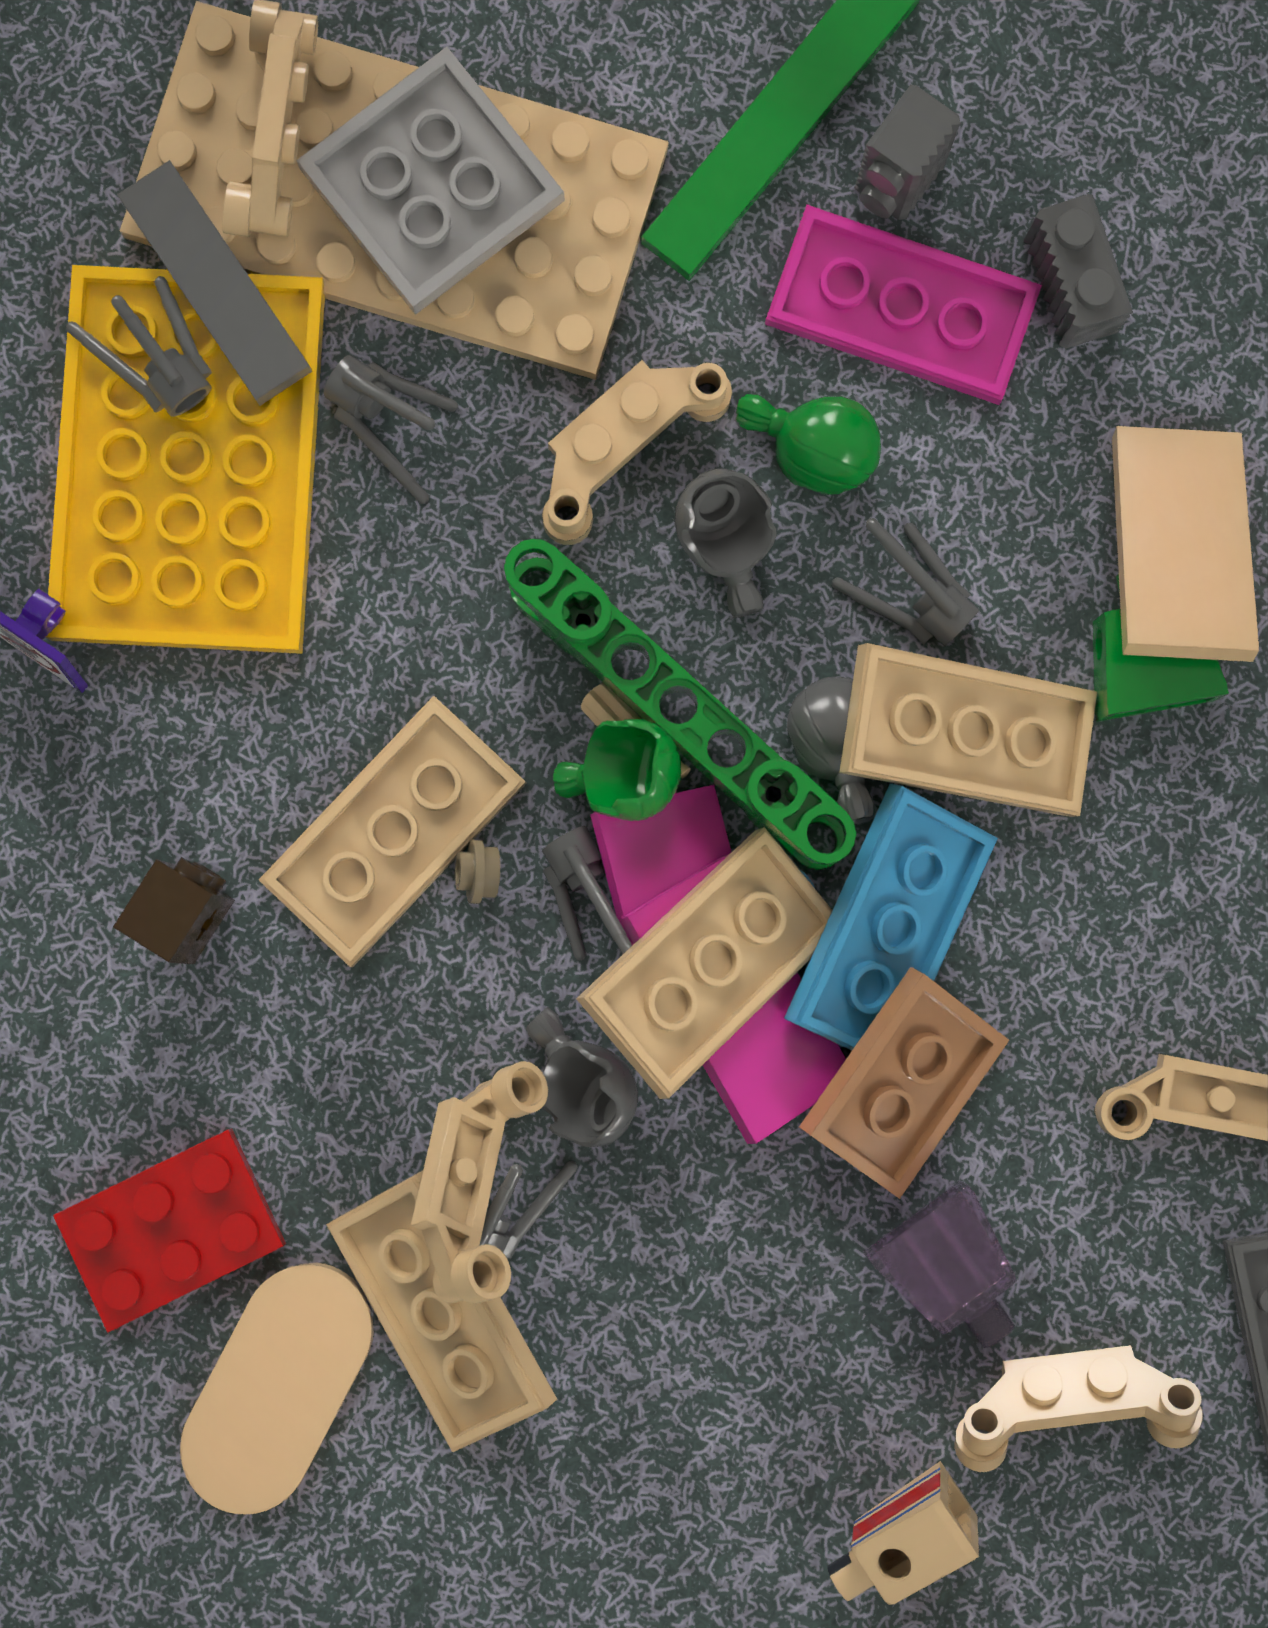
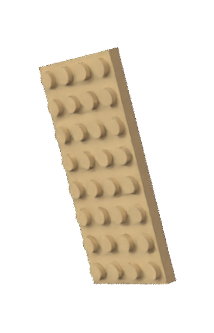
[120,1,669,380]

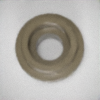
[455,840,500,904]

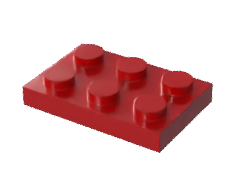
[53,1128,286,1333]

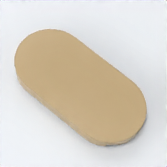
[180,1263,374,1514]

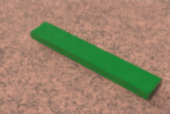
[641,0,920,281]

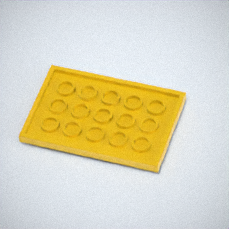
[46,265,325,654]

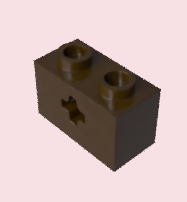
[113,857,235,964]

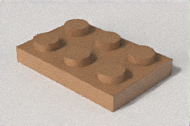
[799,967,1009,1199]

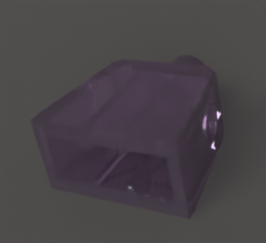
[862,1181,1017,1348]

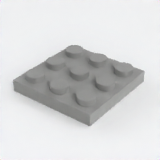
[296,47,565,315]

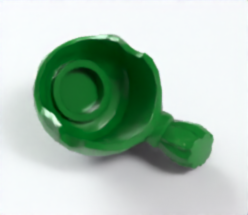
[736,394,881,495]
[553,719,681,821]

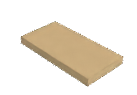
[1112,426,1259,662]
[839,643,1097,817]
[259,696,526,967]
[576,827,833,1099]
[326,1170,557,1452]

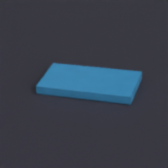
[784,783,998,1051]

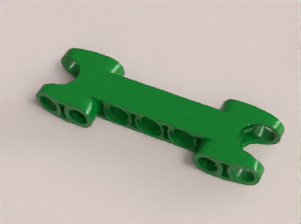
[504,539,856,870]

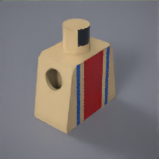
[827,1461,979,1605]

